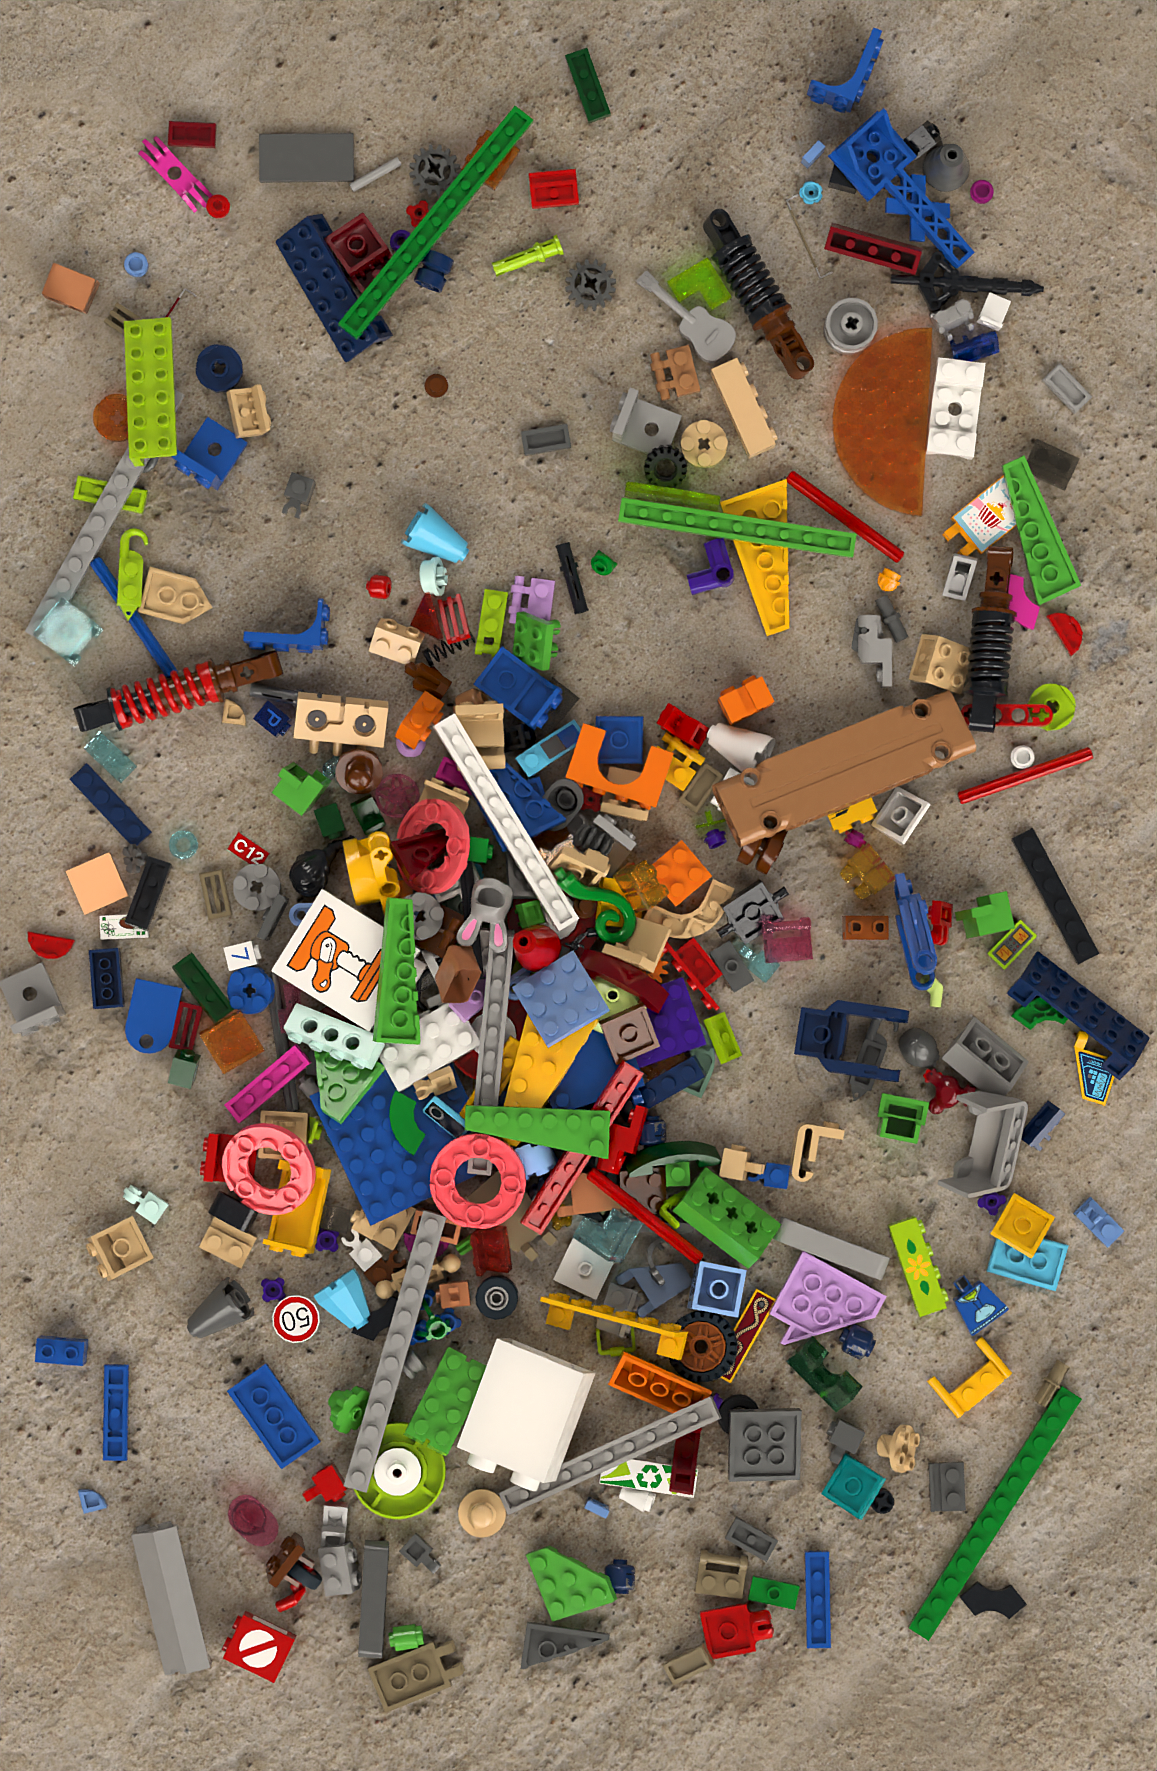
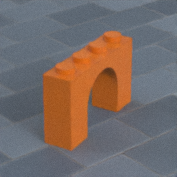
[565,723,674,810]

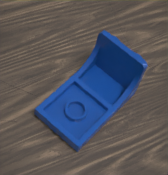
[807,27,884,113]
[243,598,330,654]
[474,647,563,730]

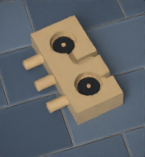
[293,692,388,756]

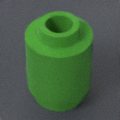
[389,1624,424,1651]

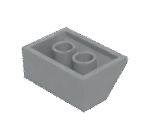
[942,1017,1028,1096]

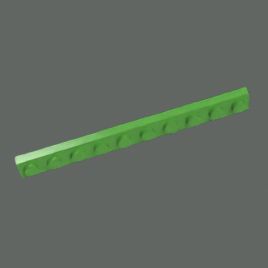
[618,498,857,558]

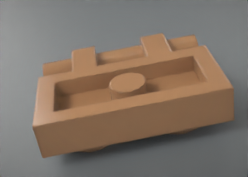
[650,345,700,401]

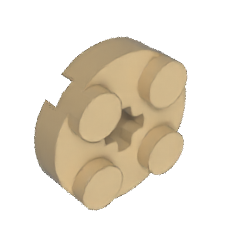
[680,420,728,468]

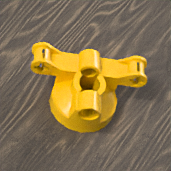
[343,831,400,917]

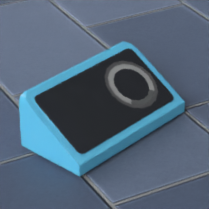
[423,1096,468,1138]

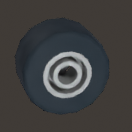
[475,1275,518,1320]

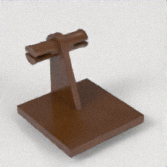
[415,903,464,958]

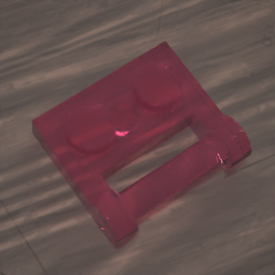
[762,917,813,963]

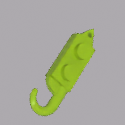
[116,528,148,621]

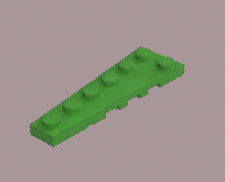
[373,897,420,1045]
[465,1105,610,1159]

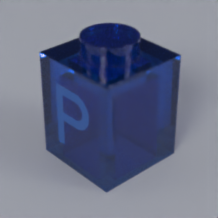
[253,701,292,738]

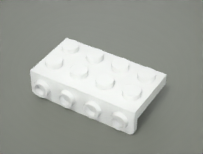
[379,1003,480,1092]

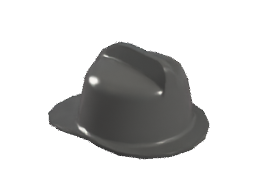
[542,779,584,831]

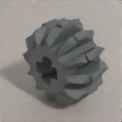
[572,824,614,857]

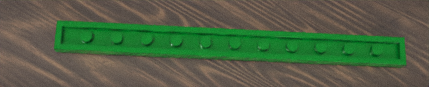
[338,105,534,340]
[908,1385,1082,1641]

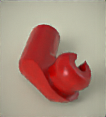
[275,1584,306,1612]

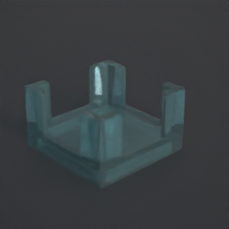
[33,597,104,667]

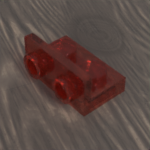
[470,1226,512,1277]

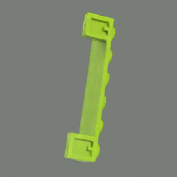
[124,317,177,467]

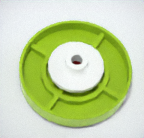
[354,1422,446,1519]

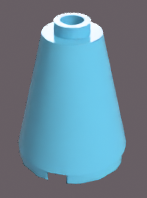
[401,503,469,563]

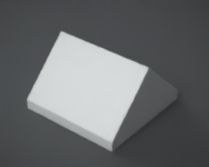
[871,787,930,845]

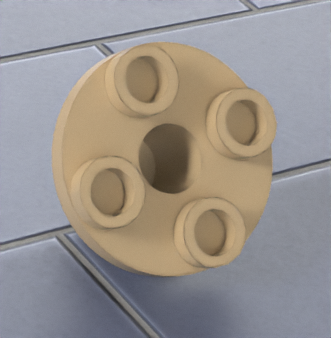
[877,1424,920,1473]
[458,1489,506,1537]

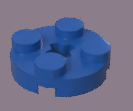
[227,966,275,1014]

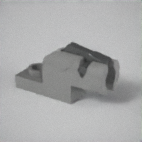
[851,615,892,688]

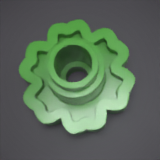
[328,1386,370,1434]

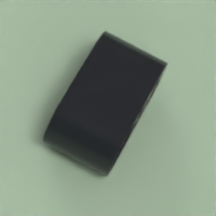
[208,1191,259,1233]

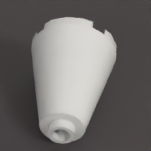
[706,723,775,778]

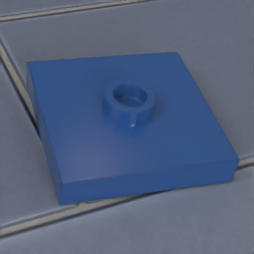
[596,716,644,764]

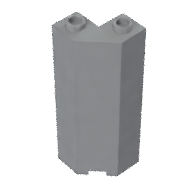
[131,1521,212,1675]

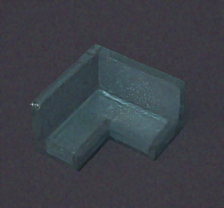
[573,1208,643,1263]

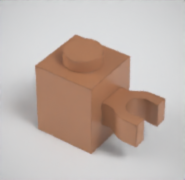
[435,1280,471,1309]

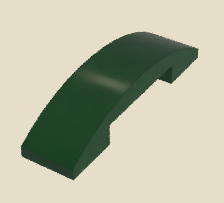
[623,1141,722,1178]

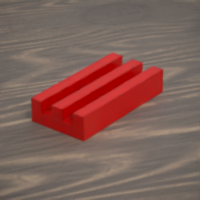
[437,594,471,645]

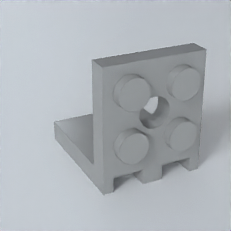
[610,388,682,461]
[574,814,637,887]
[0,962,66,1037]

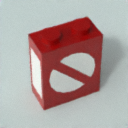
[221,1611,297,1683]

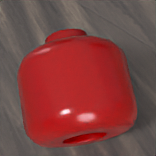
[366,575,392,599]

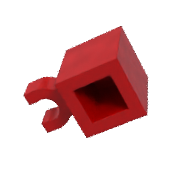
[302,1462,348,1502]

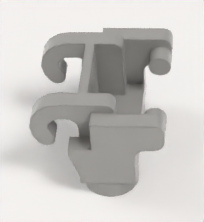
[929,298,974,342]

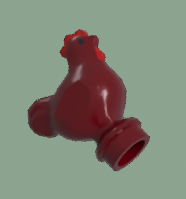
[923,1068,976,1114]

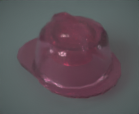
[228,1495,279,1547]

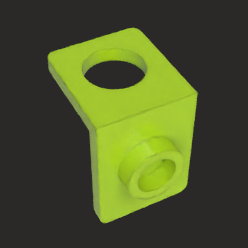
[308,1116,323,1144]

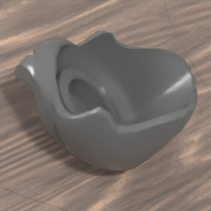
[898,1028,940,1068]

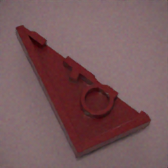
[389,828,449,881]

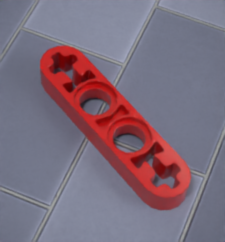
[961,704,1054,727]

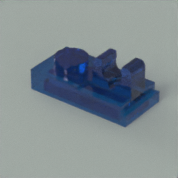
[950,330,999,362]

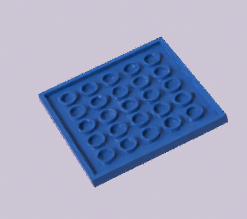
[309,1062,496,1226]

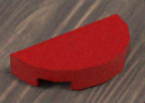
[1046,612,1083,657]
[28,931,75,959]

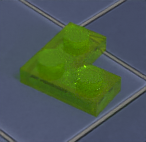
[667,257,732,311]

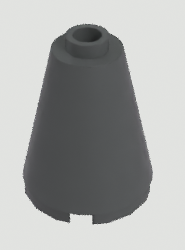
[923,144,970,192]
[187,1277,254,1338]

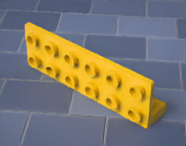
[540,1292,688,1360]

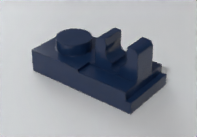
[1021,1101,1065,1151]

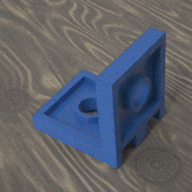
[171,417,248,490]

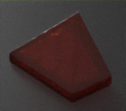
[410,592,444,641]

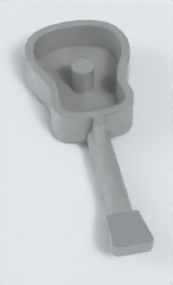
[637,271,736,363]

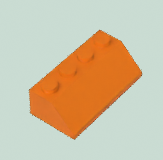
[608,1351,712,1414]

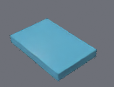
[986,1238,1068,1291]

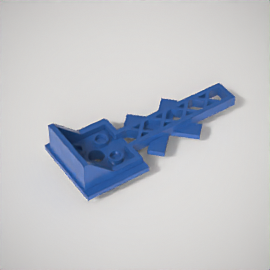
[828,108,975,269]

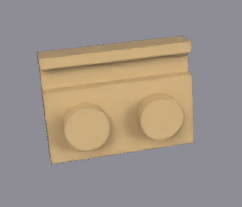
[199,1217,258,1268]

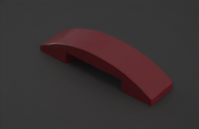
[579,949,669,1014]
[669,1427,702,1495]

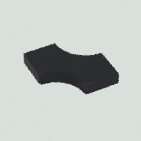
[351,1296,398,1341]
[959,1581,1027,1619]

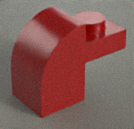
[656,703,709,750]

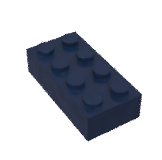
[89,948,125,1009]

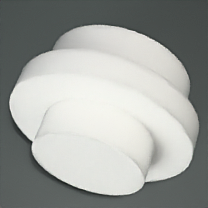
[1010,745,1034,769]

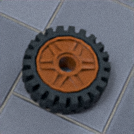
[668,1311,738,1382]

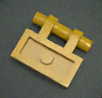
[644,732,706,792]

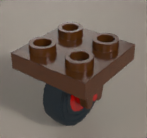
[266,1532,323,1590]

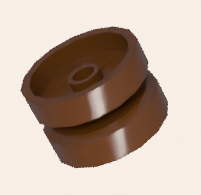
[736,820,788,875]

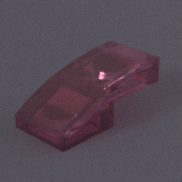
[278,983,301,1034]

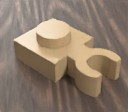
[413,1065,457,1100]

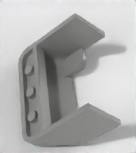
[938,1091,1028,1198]

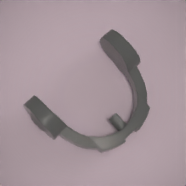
[647,1237,689,1287]

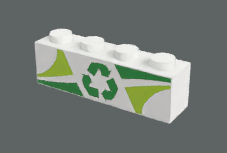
[599,1454,698,1498]

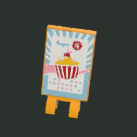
[942,475,1016,556]

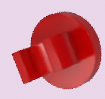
[206,194,230,219]

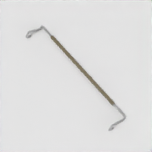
[786,194,833,278]

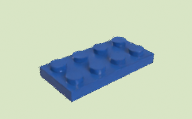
[227,1363,321,1469]

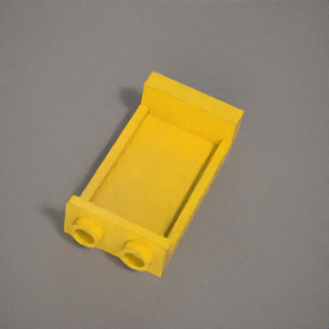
[262,1159,331,1257]

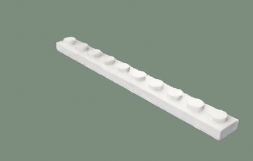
[433,713,579,931]

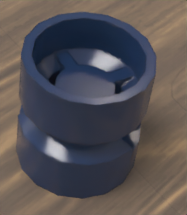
[414,250,454,293]

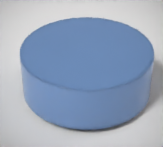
[124,252,149,277]

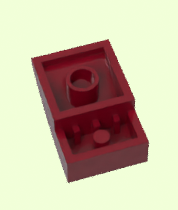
[324,212,393,294]

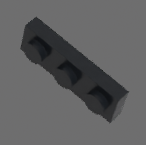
[125,856,172,931]

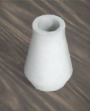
[619,1487,656,1512]

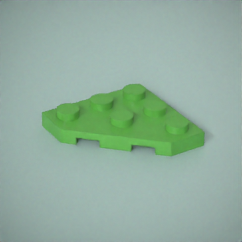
[314,1035,385,1124]
[526,1545,617,1622]

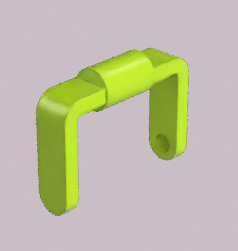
[659,1190,686,1229]
[596,1326,636,1357]

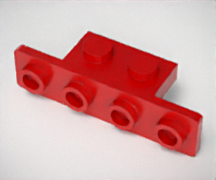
[662,937,723,1011]

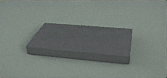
[259,133,354,183]

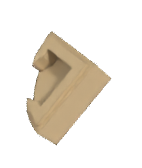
[222,699,246,726]

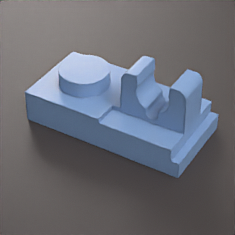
[1073,1197,1124,1248]

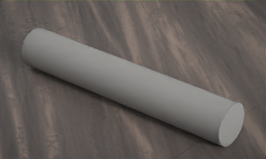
[349,157,401,192]

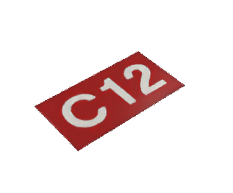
[227,832,270,864]

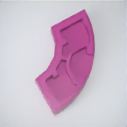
[999,574,1040,630]

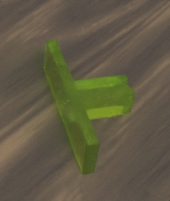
[695,810,726,829]

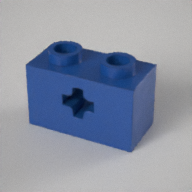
[35,1335,88,1366]

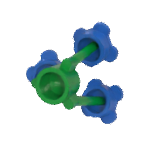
[410,1289,462,1345]

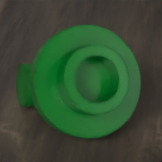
[591,550,618,576]

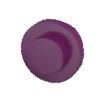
[970,180,994,204]
[844,829,867,849]

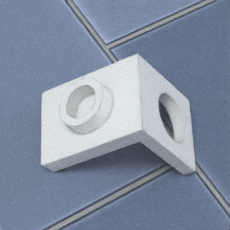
[977,293,1011,331]

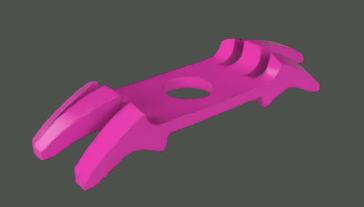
[138,136,213,213]

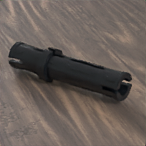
[555,542,589,615]

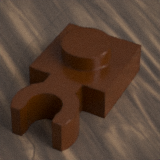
[363,1249,407,1287]

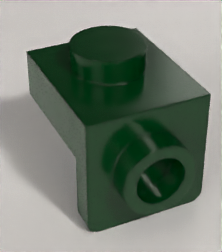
[350,794,386,835]

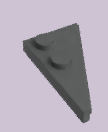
[520,1621,610,1669]

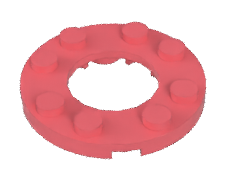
[396,799,470,894]
[222,1123,316,1215]
[430,1133,526,1229]

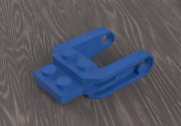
[893,873,937,991]

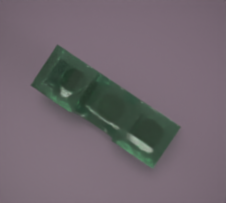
[786,1336,863,1412]

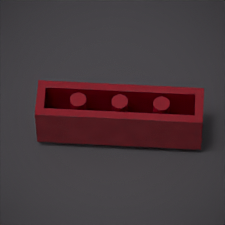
[824,223,923,275]

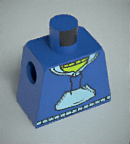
[953,1275,1009,1336]

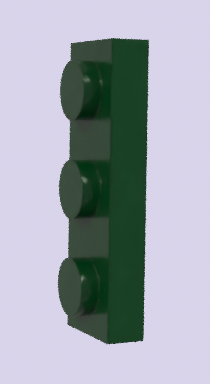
[565,48,611,123]
[172,952,234,1024]

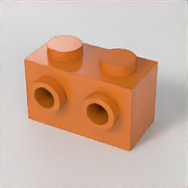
[394,691,445,749]

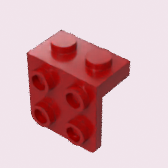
[200,1132,258,1182]

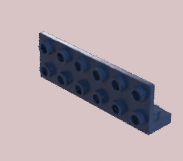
[276,214,393,362]
[1006,951,1150,1080]

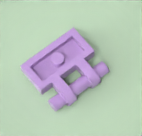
[508,576,555,624]

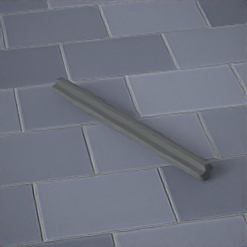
[266,972,299,1112]

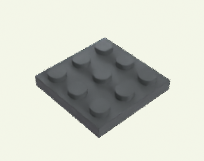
[728,1408,802,1482]

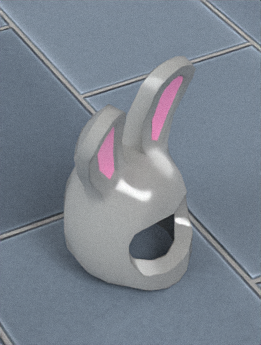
[456,878,513,953]

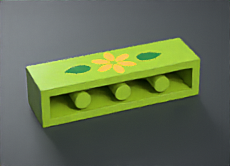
[887,1216,949,1317]

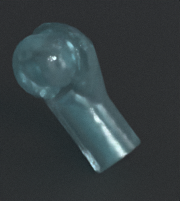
[322,756,340,779]

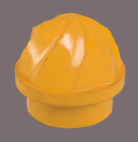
[877,567,901,591]

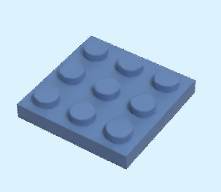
[512,950,610,1048]

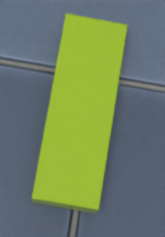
[73,475,148,514]

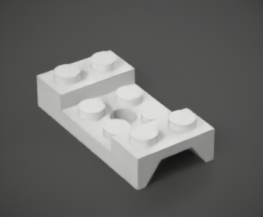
[925,357,986,460]

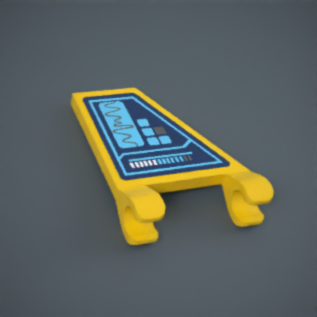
[1074,1031,1114,1106]

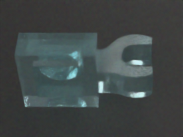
[738,945,780,983]

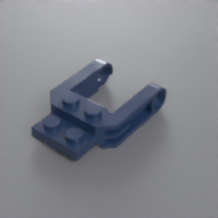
[794,1000,910,1082]

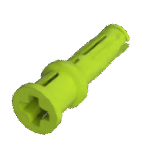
[492,234,564,277]

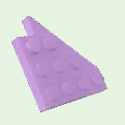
[769,1251,887,1345]

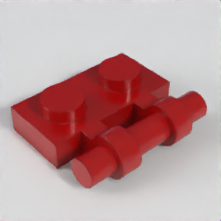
[928,900,953,946]

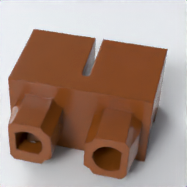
[842,916,889,940]

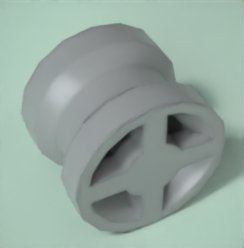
[403,1349,427,1380]

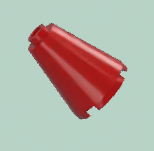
[513,924,562,972]

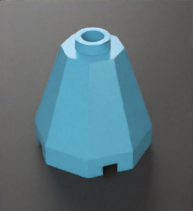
[313,1268,371,1330]

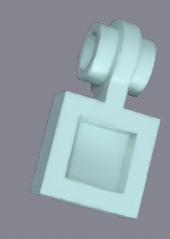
[123,1185,169,1224]

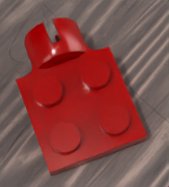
[700,1603,774,1659]

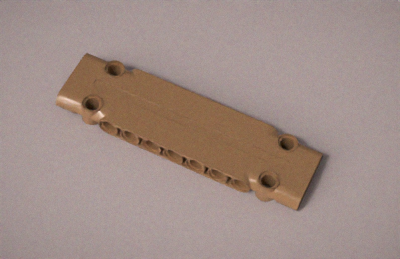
[712,690,976,847]

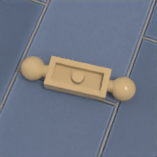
[375,1254,461,1299]

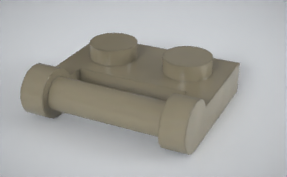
[695,1549,748,1599]

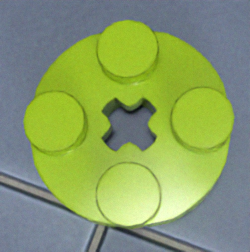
[1027,683,1076,731]

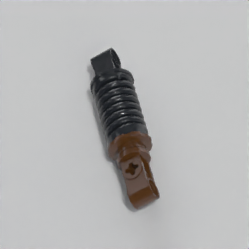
[703,209,814,380]
[963,546,1017,733]

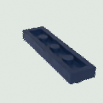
[70,763,152,847]
[620,1055,707,1122]

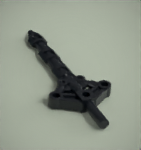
[890,251,1044,312]

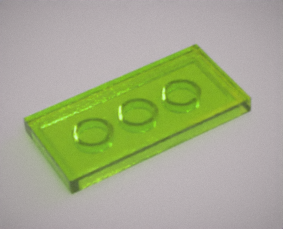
[624,481,721,511]

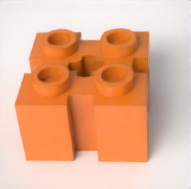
[717,675,775,726]

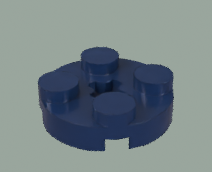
[196,344,243,393]

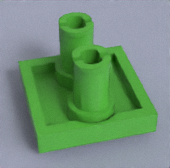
[512,611,561,671]

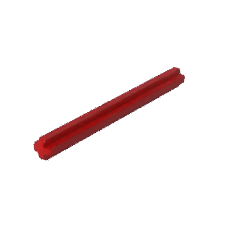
[786,471,904,563]
[957,747,1093,804]
[587,1168,703,1264]

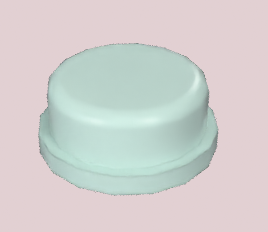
[419,557,448,596]

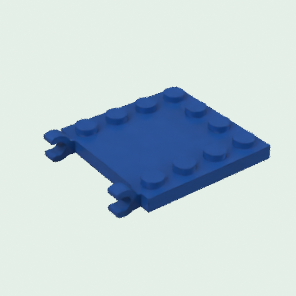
[523,995,645,1109]

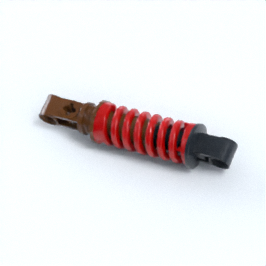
[73,650,284,732]

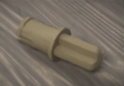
[1034,1360,1070,1406]

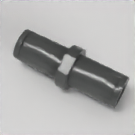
[875,595,909,643]

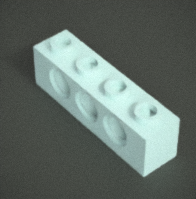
[284,1003,385,1070]

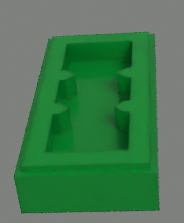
[748,1575,800,1610]

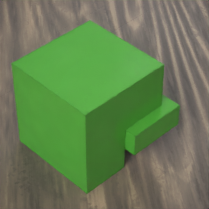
[271,762,331,816]
[955,891,1015,938]
[876,1093,929,1144]

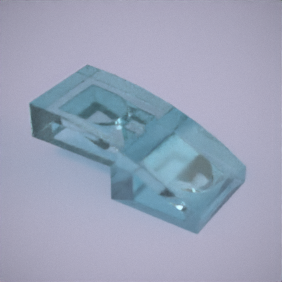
[84,732,137,783]

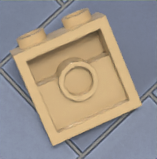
[547,845,611,887]
[350,1206,417,1250]
[86,1216,154,1281]

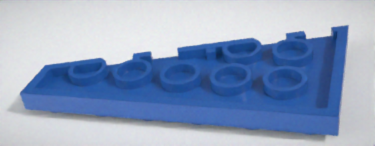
[455,762,567,852]

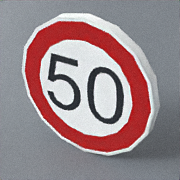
[272,1295,320,1343]

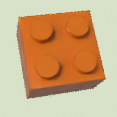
[645,840,712,907]

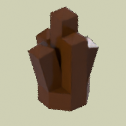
[405,662,452,700]

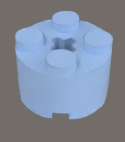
[512,1142,558,1180]

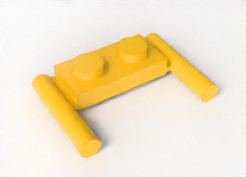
[927,1336,1012,1418]

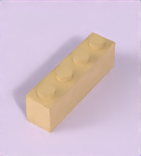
[710,358,778,459]

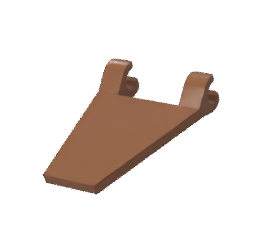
[557,1172,621,1217]

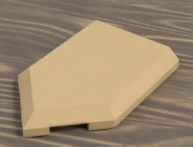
[138,567,212,624]

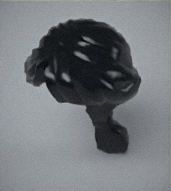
[289,835,355,897]

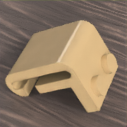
[455,701,505,771]
[789,1121,845,1182]

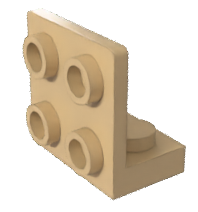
[909,634,970,694]
[600,767,649,822]
[419,777,471,816]
[602,917,671,973]

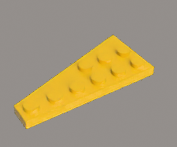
[719,479,789,637]

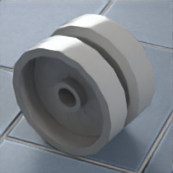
[824,298,878,355]

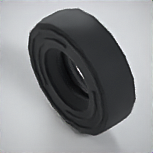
[718,1394,759,1435]

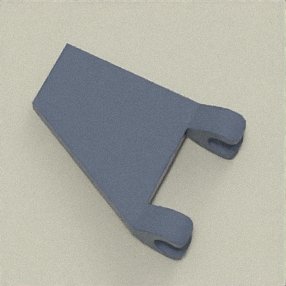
[615,1263,692,1317]

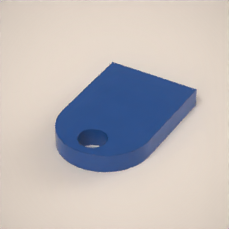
[125,978,183,1054]

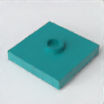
[821,1453,886,1520]

